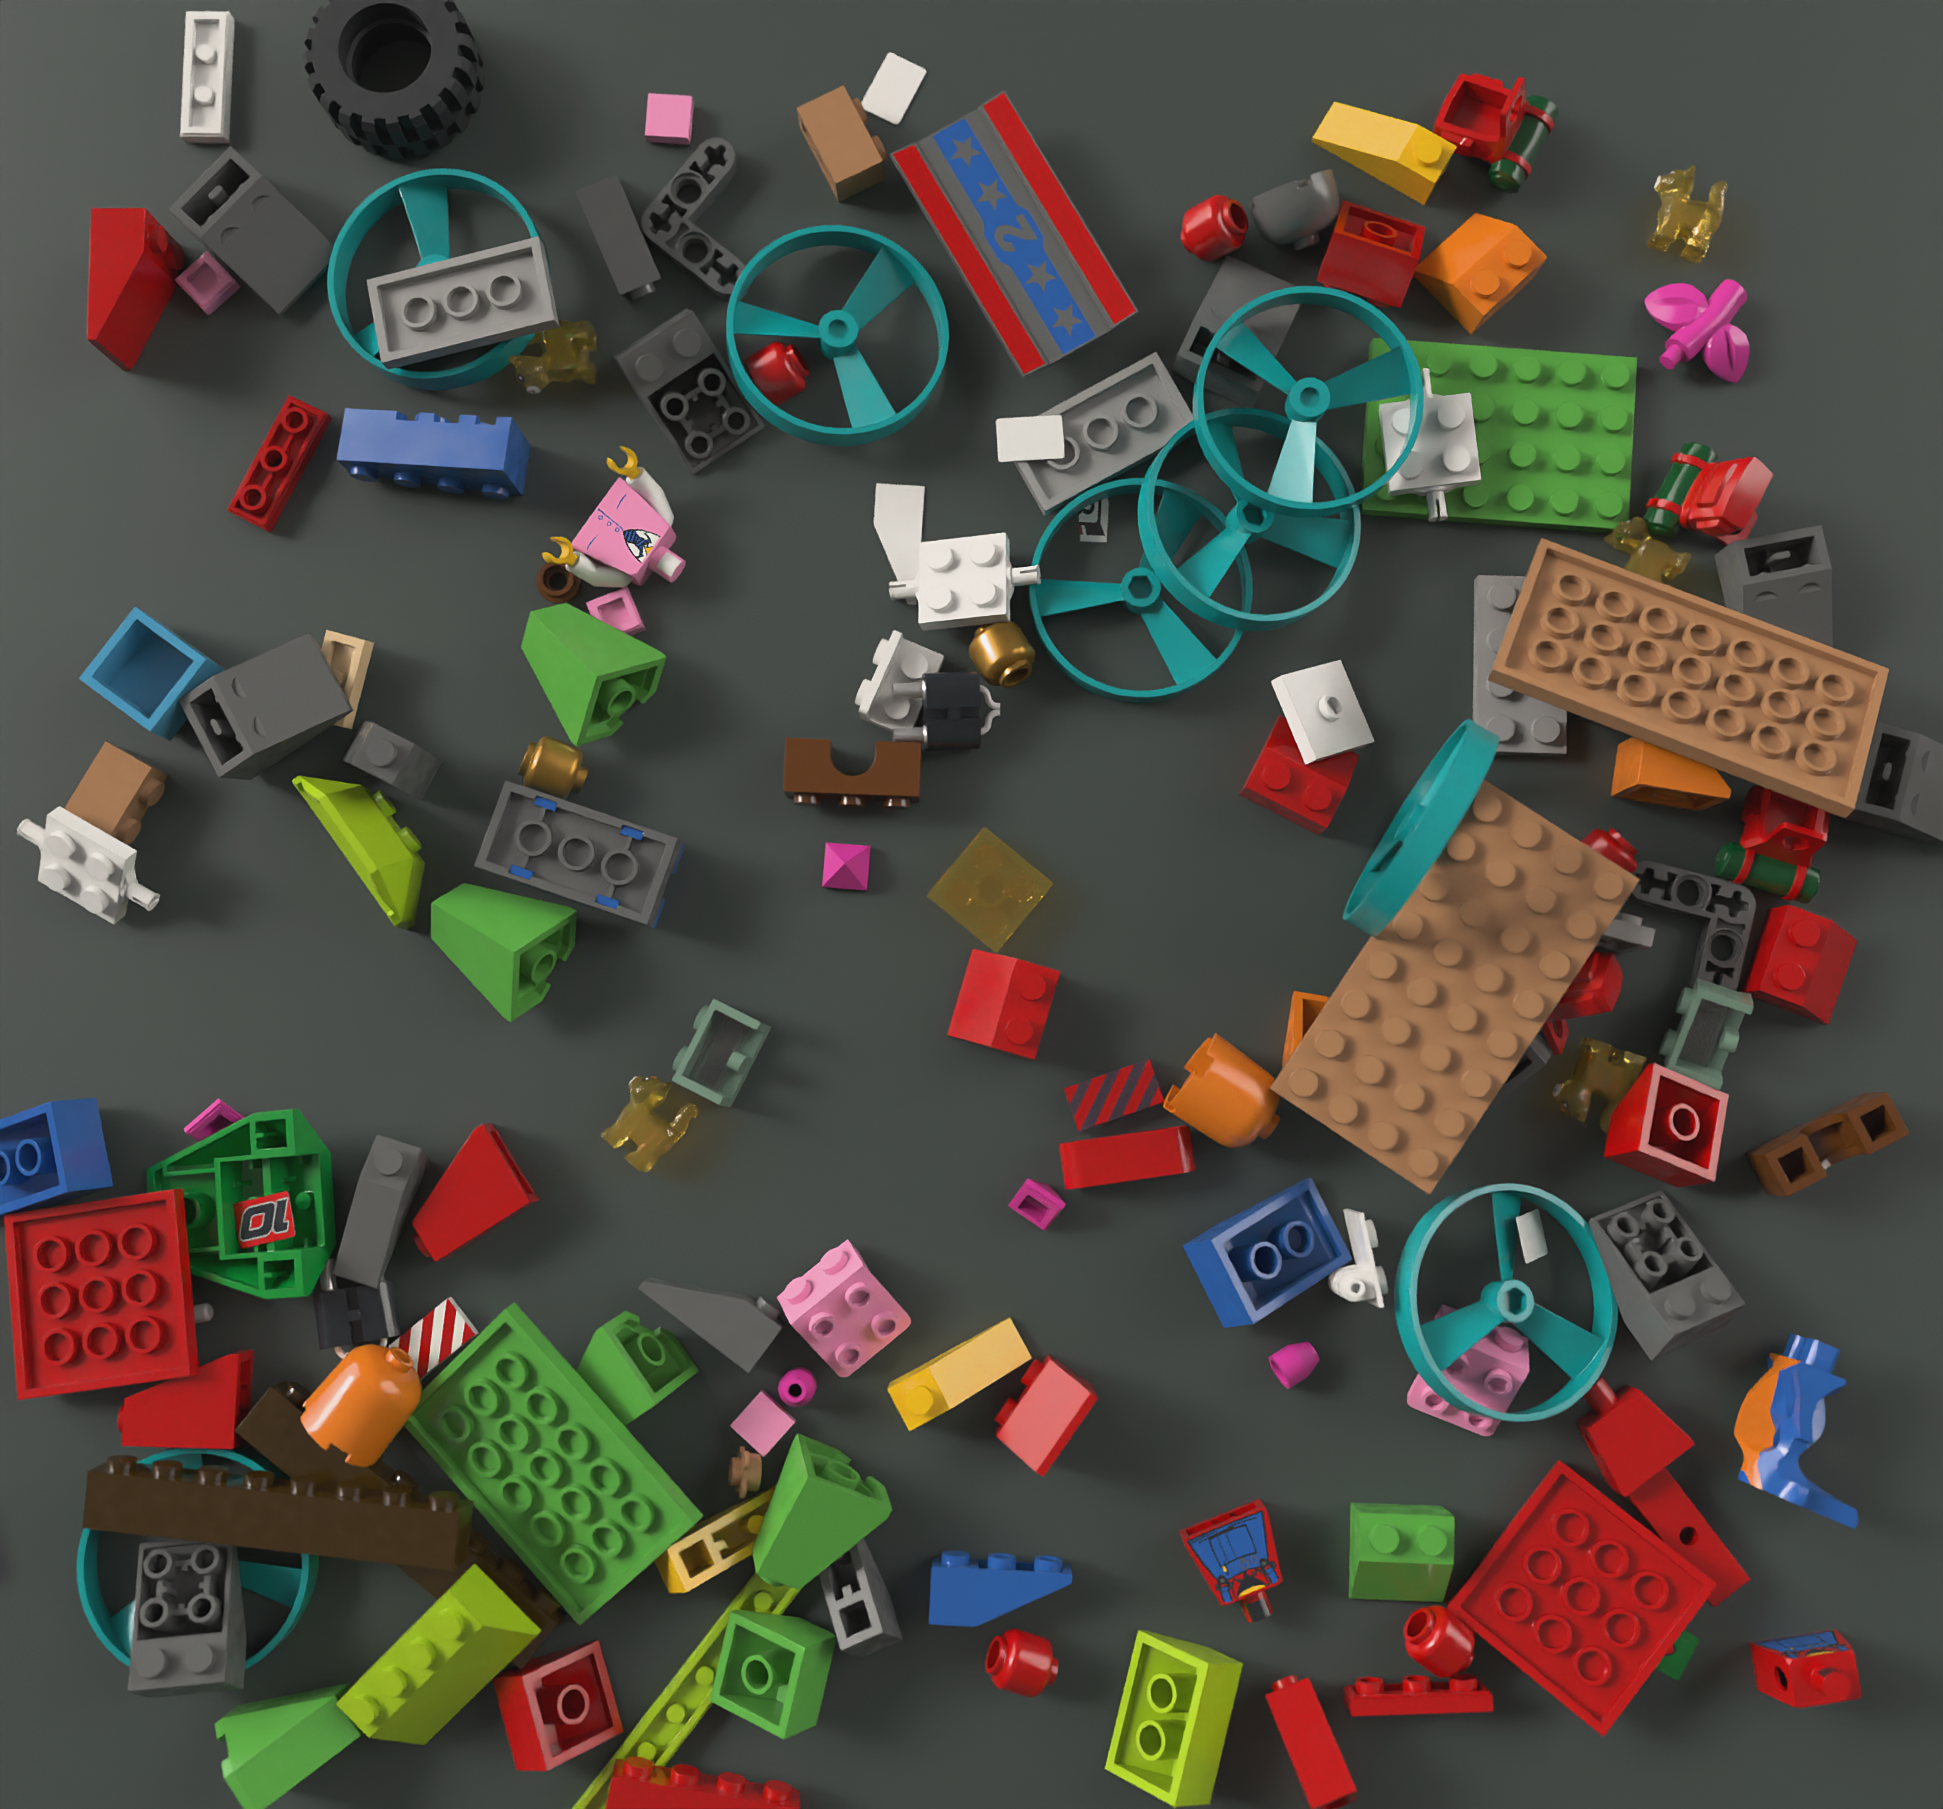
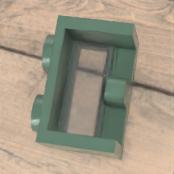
[1659,978,1754,1090]
[671,998,771,1108]

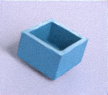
[79,607,225,741]

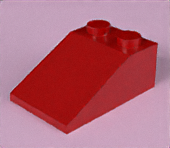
[87,208,184,371]

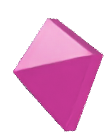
[822,843,871,891]
[184,1098,245,1142]
[1008,1178,1066,1231]

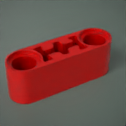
[1059,1125,1196,1189]

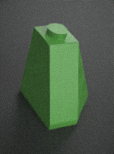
[521,603,667,747]
[431,883,577,1022]
[576,1310,699,1426]
[752,1433,892,1590]
[215,1683,364,1809]

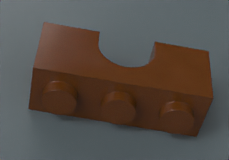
[783,738,922,810]
[1745,1092,1910,1197]

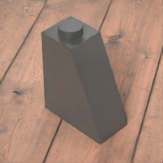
[575,174,661,300]
[341,720,443,801]

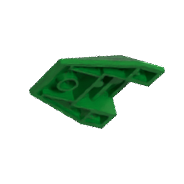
[146,1108,336,1299]

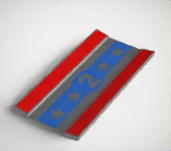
[890,89,1139,380]

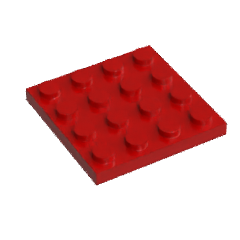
[4,1189,199,1400]
[1446,1459,1718,1737]

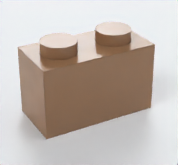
[796,85,888,202]
[64,741,169,845]

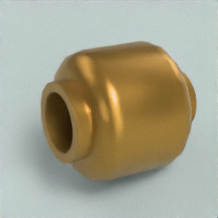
[969,621,1035,688]
[518,736,589,800]

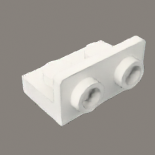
[855,630,944,732]

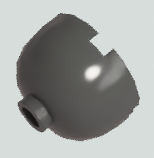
[1247,169,1339,251]

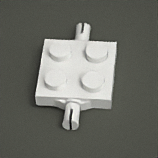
[1378,368,1481,522]
[889,533,1041,631]
[17,806,160,924]

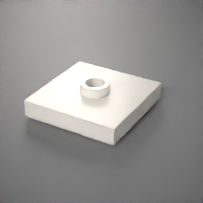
[1271,660,1375,765]

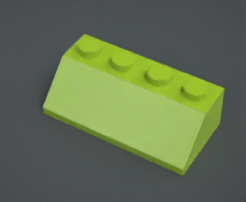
[336,1563,541,1745]

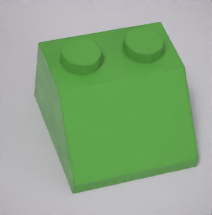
[1349,1502,1455,1602]
[710,1609,837,1739]

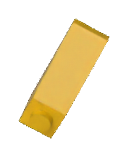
[1311,102,1457,205]
[887,1317,1032,1432]
[654,1484,777,1593]

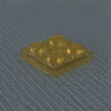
[927,826,1054,954]

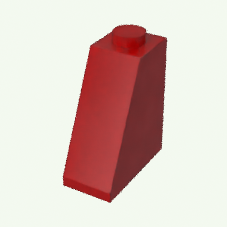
[411,1123,539,1262]
[117,1349,254,1449]
[1265,1675,1357,1809]

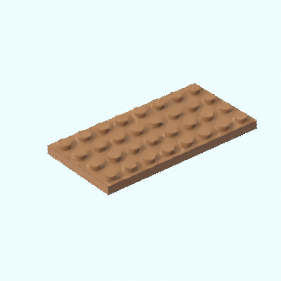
[1487,538,1889,819]
[1270,779,1640,1195]

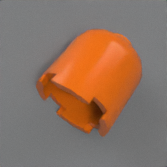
[1163,1033,1280,1148]
[300,1344,422,1467]

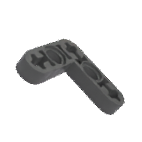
[641,138,750,302]
[1628,861,1756,1013]

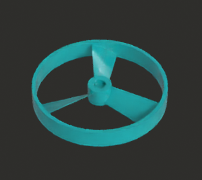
[327,168,551,390]
[726,225,949,446]
[1193,286,1424,518]
[1138,408,1361,631]
[1029,478,1253,703]
[1343,719,1500,937]
[1394,1183,1618,1422]
[77,1446,319,1670]

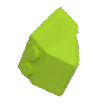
[292,776,425,930]

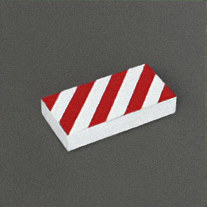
[387,1297,479,1381]

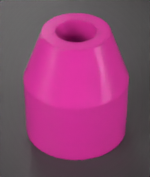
[1268,1341,1320,1389]
[778,1367,817,1407]

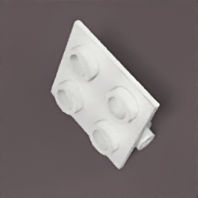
[1328,1209,1388,1308]

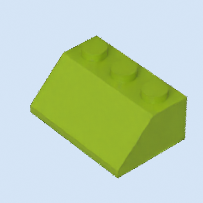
[1105,1630,1243,1807]

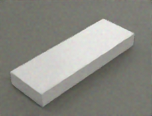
[180,11,234,143]

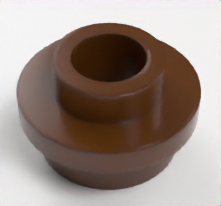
[536,563,582,604]

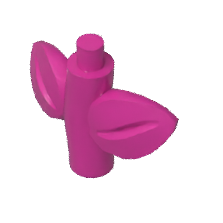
[1644,279,1749,384]

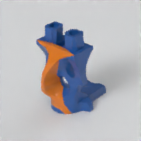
[1734,1333,1859,1529]

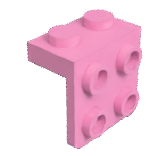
[777,1239,911,1378]
[1407,1304,1530,1436]

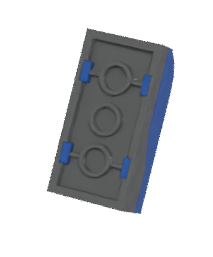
[474,780,685,929]

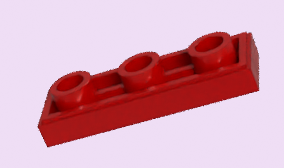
[227,395,332,533]
[1627,1468,1751,1608]
[1343,1673,1494,1716]

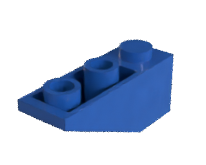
[929,1550,1072,1627]

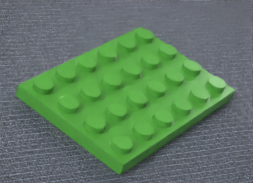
[1359,338,1637,534]
[404,1302,703,1626]

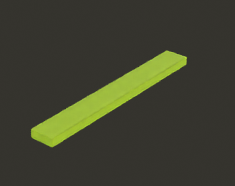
[572,1571,803,1809]

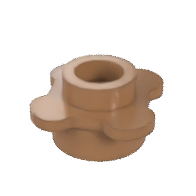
[728,1446,762,1498]

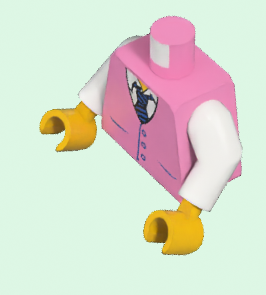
[542,446,686,588]

